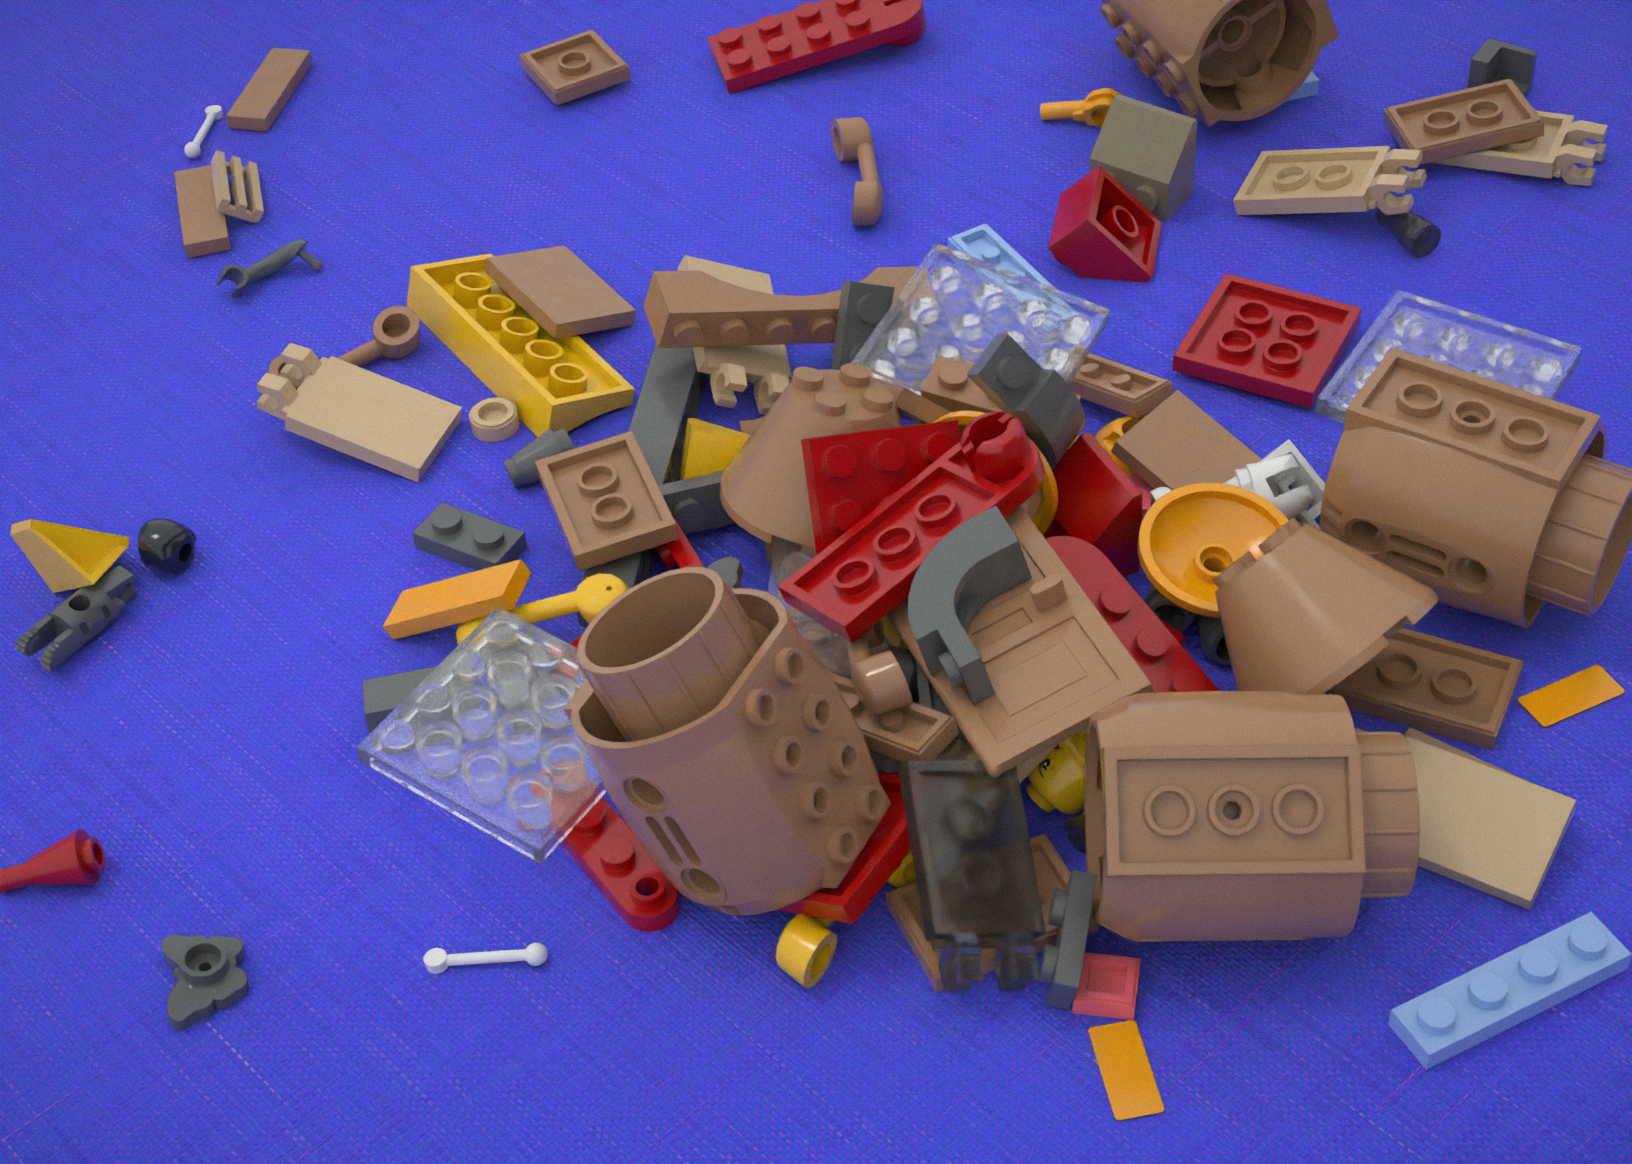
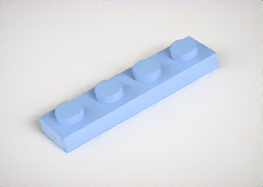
[1388,912,1632,1070]

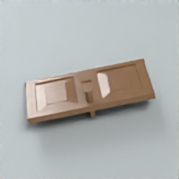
[887,505,1154,777]

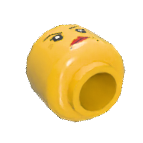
[1026,730,1087,815]

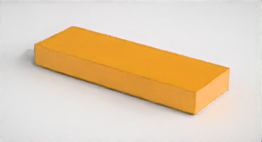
[382,559,532,639]

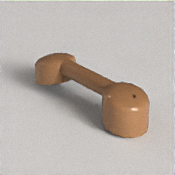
[831,117,884,226]
[268,305,420,390]
[845,618,913,715]

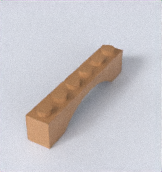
[643,266,939,348]

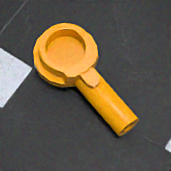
[1040,88,1122,128]

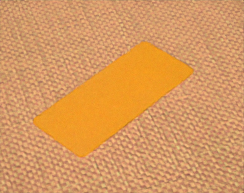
[1518,665,1625,727]
[1088,1020,1164,1120]

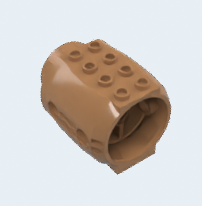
[1100,0,1339,127]
[1320,347,1632,629]
[563,567,892,915]
[1083,691,1420,942]

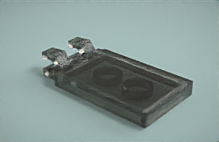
[898,760,1046,993]

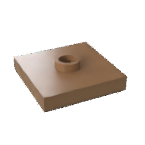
[519,30,631,106]

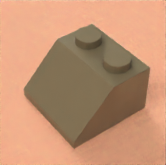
[1089,94,1197,222]

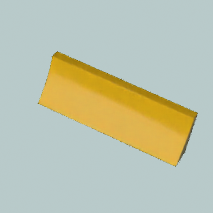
[407,253,635,437]

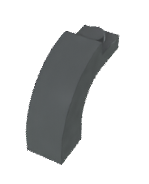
[967,334,1086,470]
[907,506,1032,704]

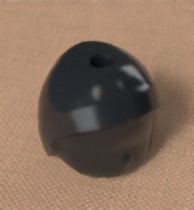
[137,518,197,574]

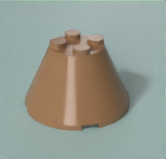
[719,363,902,556]
[1213,518,1439,695]

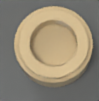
[469,397,520,442]

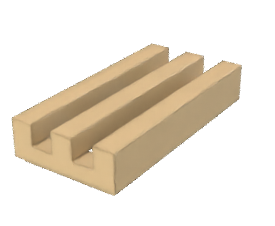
[211,150,264,223]

